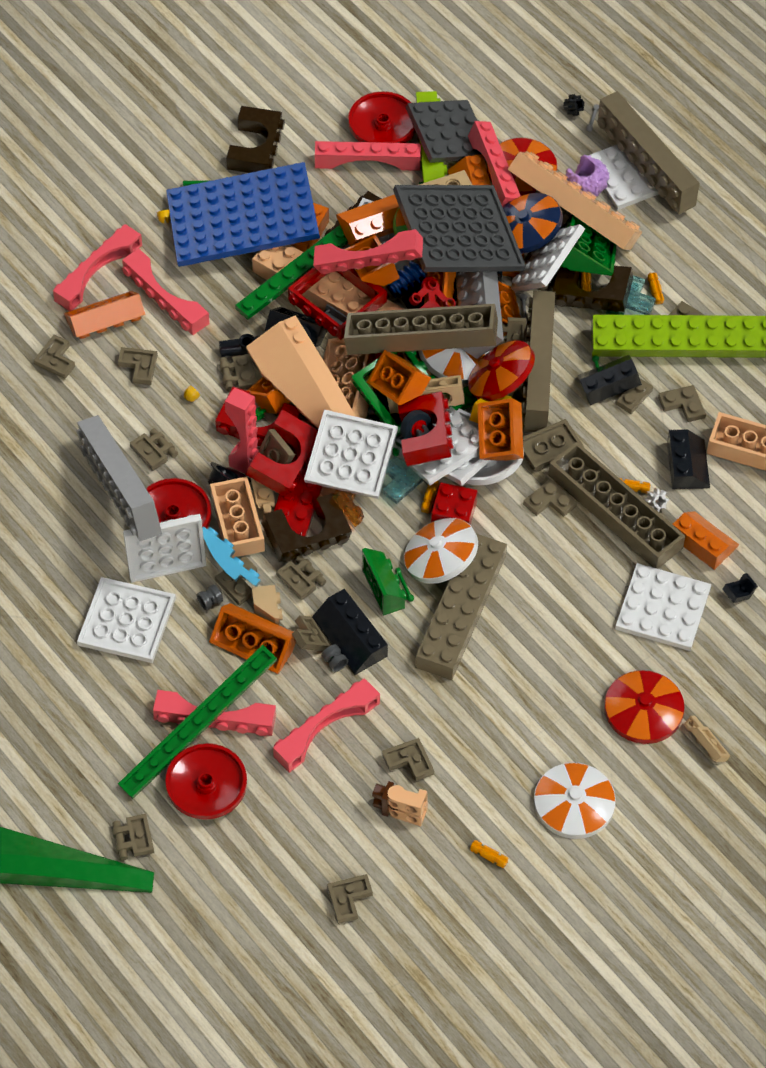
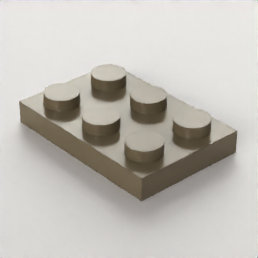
[523,419,584,471]

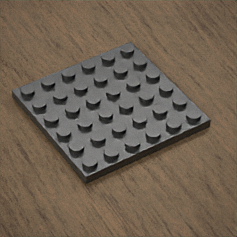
[393,185,526,272]

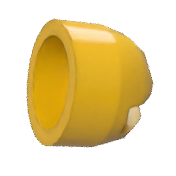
[157,210,171,223]
[184,385,200,402]

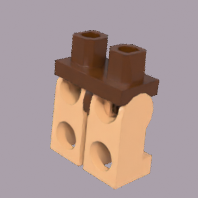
[372,781,428,826]

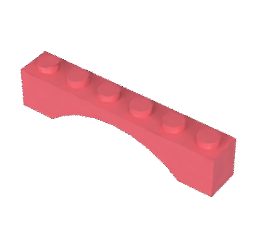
[468,121,520,207]
[315,141,421,171]
[53,224,142,311]
[313,229,423,274]
[122,249,210,335]
[225,387,259,474]
[273,678,380,773]
[153,690,276,736]

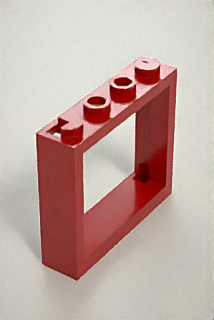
[288,267,387,340]

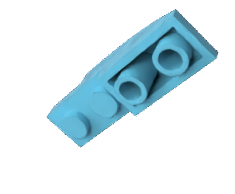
[202,526,261,587]

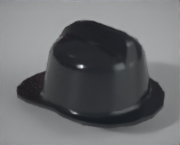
[208,462,251,485]

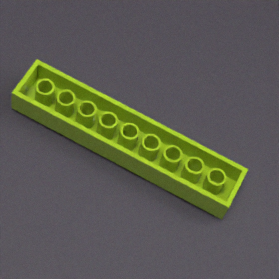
[591,315,766,358]

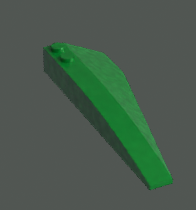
[0,827,154,893]

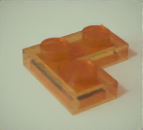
[332,489,364,527]

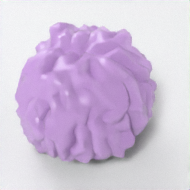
[565,155,610,196]

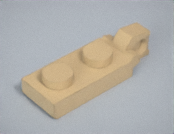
[250,478,275,514]
[684,716,730,762]

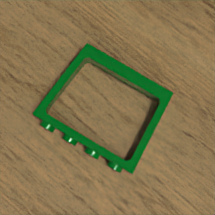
[351,351,451,437]

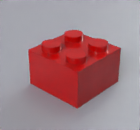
[431,482,478,525]

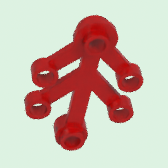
[409,277,456,308]

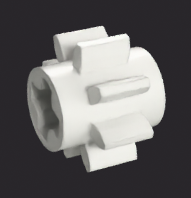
[644,488,669,512]

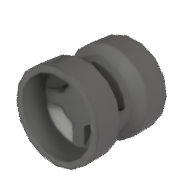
[197,584,223,610]
[321,644,348,672]

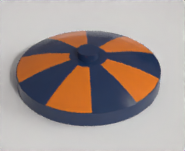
[503,193,563,254]

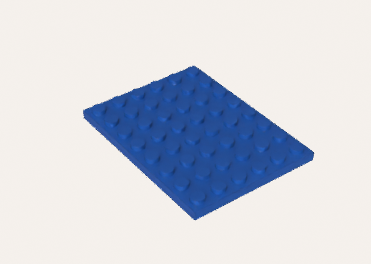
[166,162,320,267]

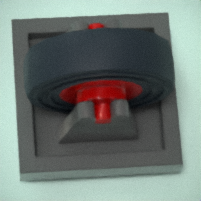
[395,410,435,448]

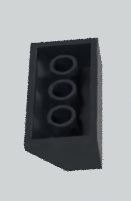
[312,588,388,675]

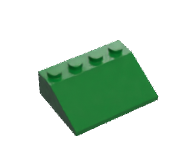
[561,214,617,276]

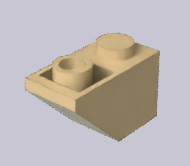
[252,585,283,625]

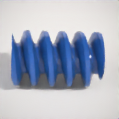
[386,261,426,298]

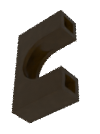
[226,106,285,173]
[552,266,633,312]
[261,493,352,562]

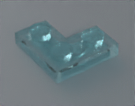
[626,275,656,315]
[383,456,423,504]

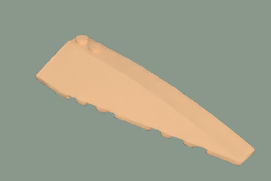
[246,315,356,428]

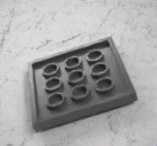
[405,100,485,163]

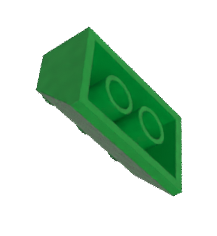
[362,548,407,616]

